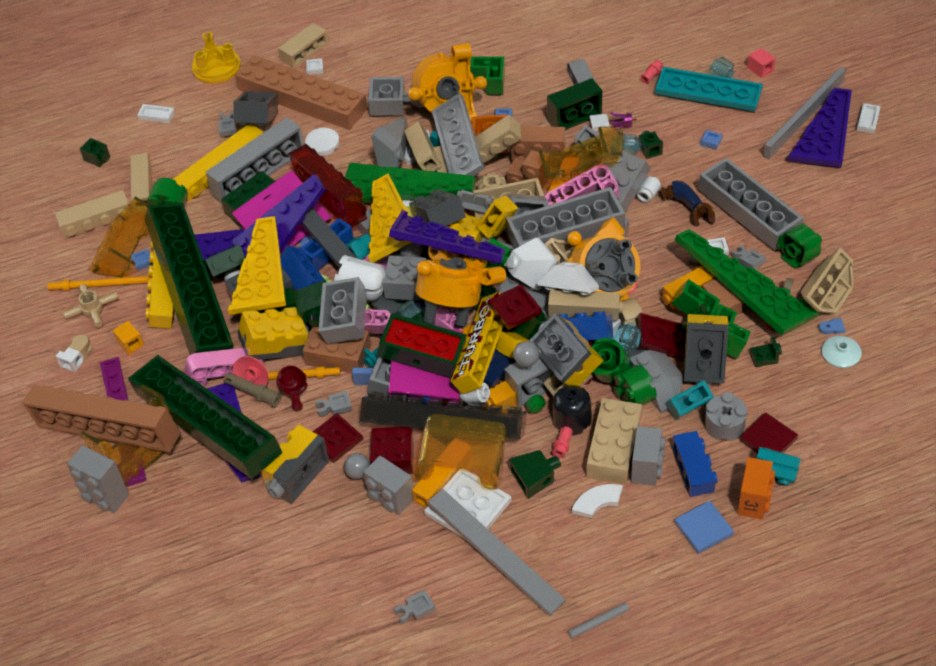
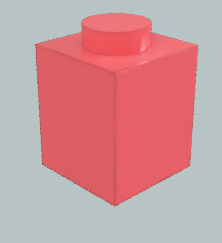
[747,48,775,78]

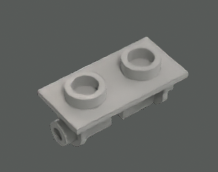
[457,189,494,214]

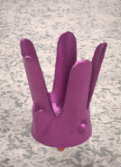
[610,112,636,130]

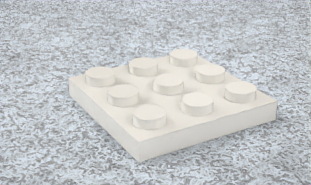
[424,467,512,540]

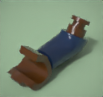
[661,180,716,227]

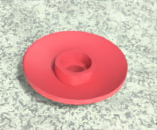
[233,356,269,385]

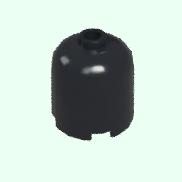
[552,385,592,435]

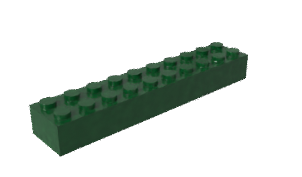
[145,203,234,355]
[128,355,283,479]

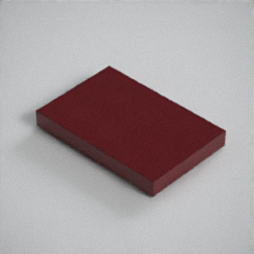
[637,313,687,359]

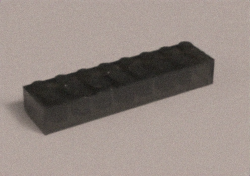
[360,391,527,440]

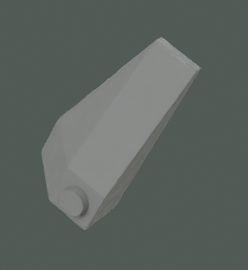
[371,117,408,167]

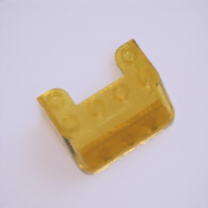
[539,127,624,181]

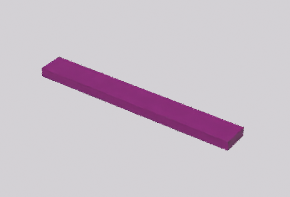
[100,357,147,487]

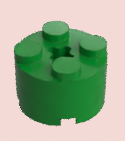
[147,178,188,205]
[777,223,822,268]
[591,338,630,383]
[613,364,657,406]

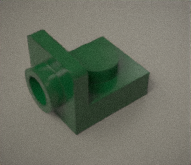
[750,337,782,367]

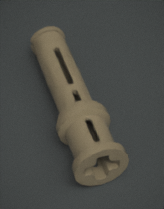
[224,372,282,408]

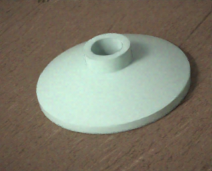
[822,336,862,368]

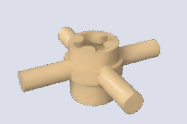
[63,284,119,327]

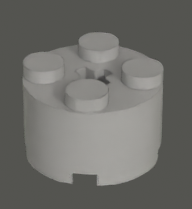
[705,392,748,441]

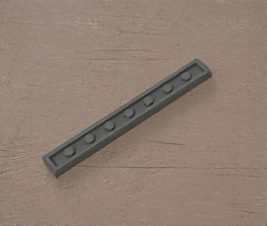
[301,208,401,314]

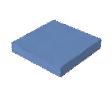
[674,501,734,554]

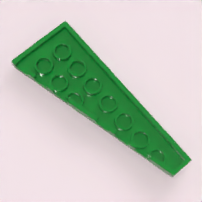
[338,163,476,205]
[675,229,820,335]

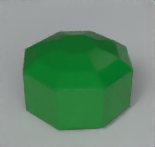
[526,394,546,414]

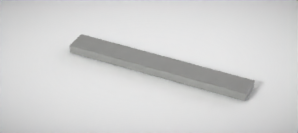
[763,67,846,160]
[428,489,566,616]

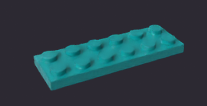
[655,67,763,112]

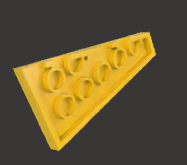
[368,174,412,263]
[228,216,286,315]

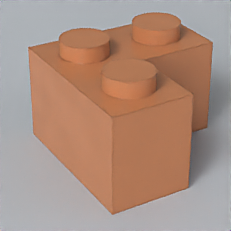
[507,150,548,189]

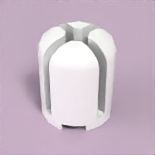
[334,255,386,301]

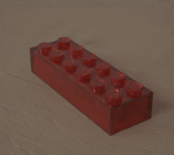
[288,144,367,227]

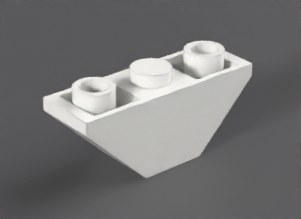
[538,262,599,295]

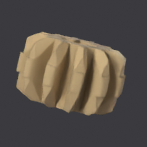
[477,172,506,190]

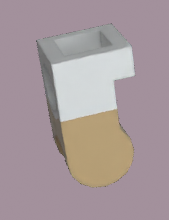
[56,334,92,373]

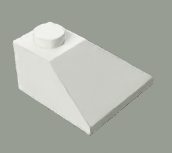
[504,237,558,291]

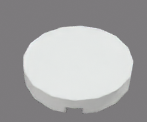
[305,128,340,156]

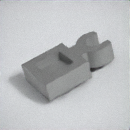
[218,110,237,137]
[732,245,766,269]
[316,391,352,416]
[394,590,436,624]

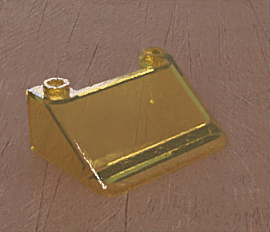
[415,414,506,490]

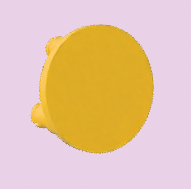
[192,32,241,84]

